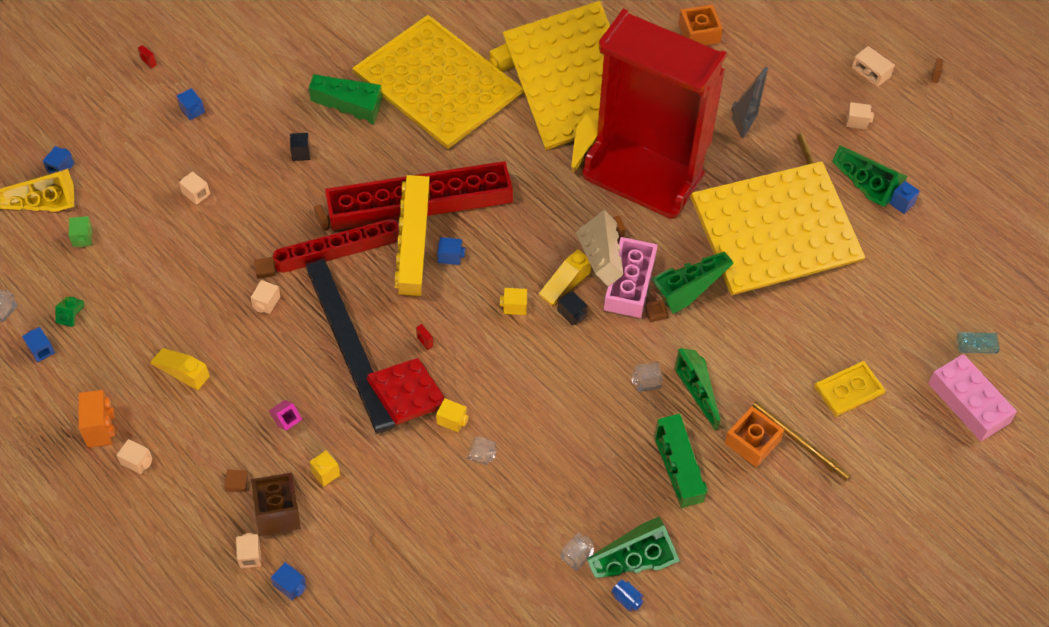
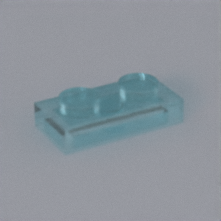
[957,332,1000,353]

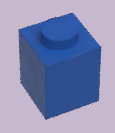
[176,88,205,120]
[42,146,74,173]
[890,181,920,214]
[437,237,466,265]
[22,327,55,363]
[271,562,306,600]

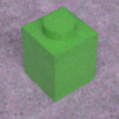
[69,216,92,247]

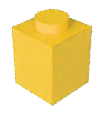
[489,43,514,72]
[500,288,527,315]
[436,399,469,432]
[309,450,340,487]

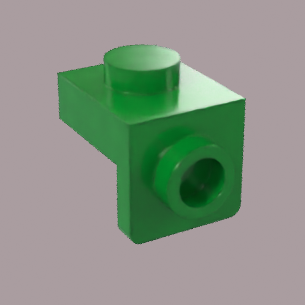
[55,296,84,327]

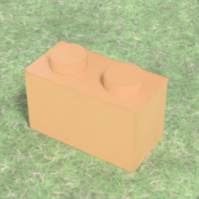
[852,46,895,87]

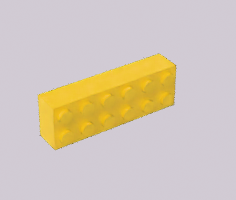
[395,175,429,296]

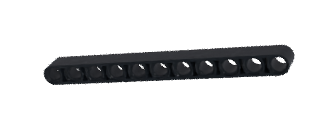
[306,259,396,434]

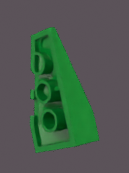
[832,145,908,207]
[651,251,734,314]
[674,348,721,430]
[587,516,680,578]

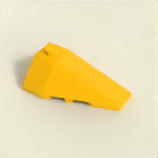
[0,169,74,212]

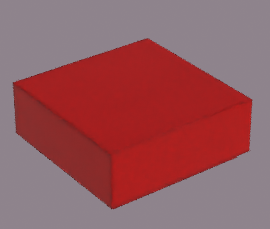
[138,45,157,68]
[416,324,433,350]

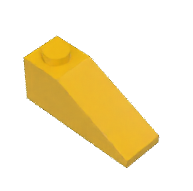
[571,114,598,173]
[539,249,591,306]
[150,348,210,391]

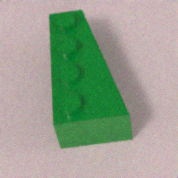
[654,413,708,508]

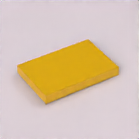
[814,361,886,417]

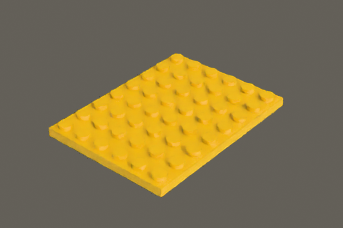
[503,1,610,150]
[352,15,523,149]
[690,161,865,295]

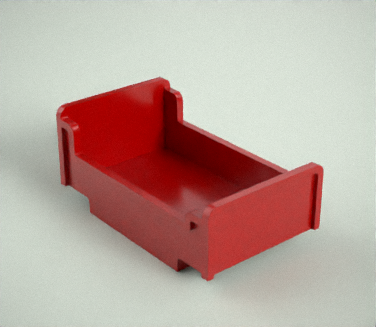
[582,8,727,219]

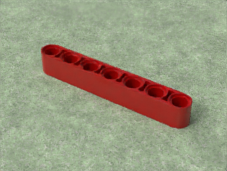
[273,219,399,273]

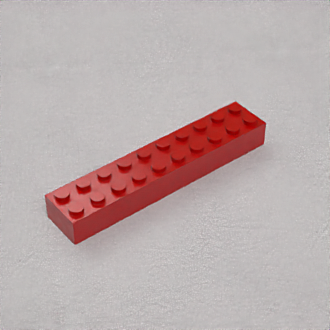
[325,161,513,231]

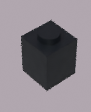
[290,133,310,161]
[557,291,588,326]

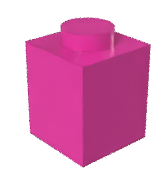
[269,400,303,431]

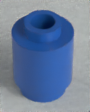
[611,580,644,611]

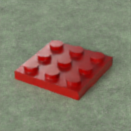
[367,358,445,425]

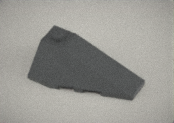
[731,67,768,138]

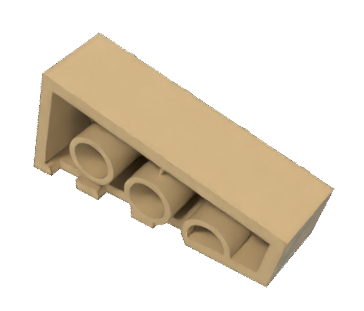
[575,210,623,287]

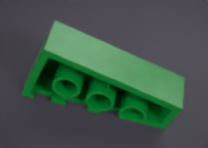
[309,74,382,125]

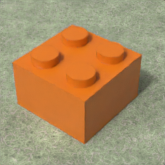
[679,4,723,45]
[79,390,115,448]
[724,406,784,468]

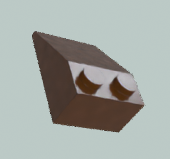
[251,472,301,536]

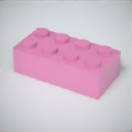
[604,237,658,318]
[928,354,1017,442]

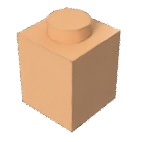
[846,102,874,130]
[179,172,210,205]
[250,280,280,314]
[117,439,153,474]
[236,533,261,569]

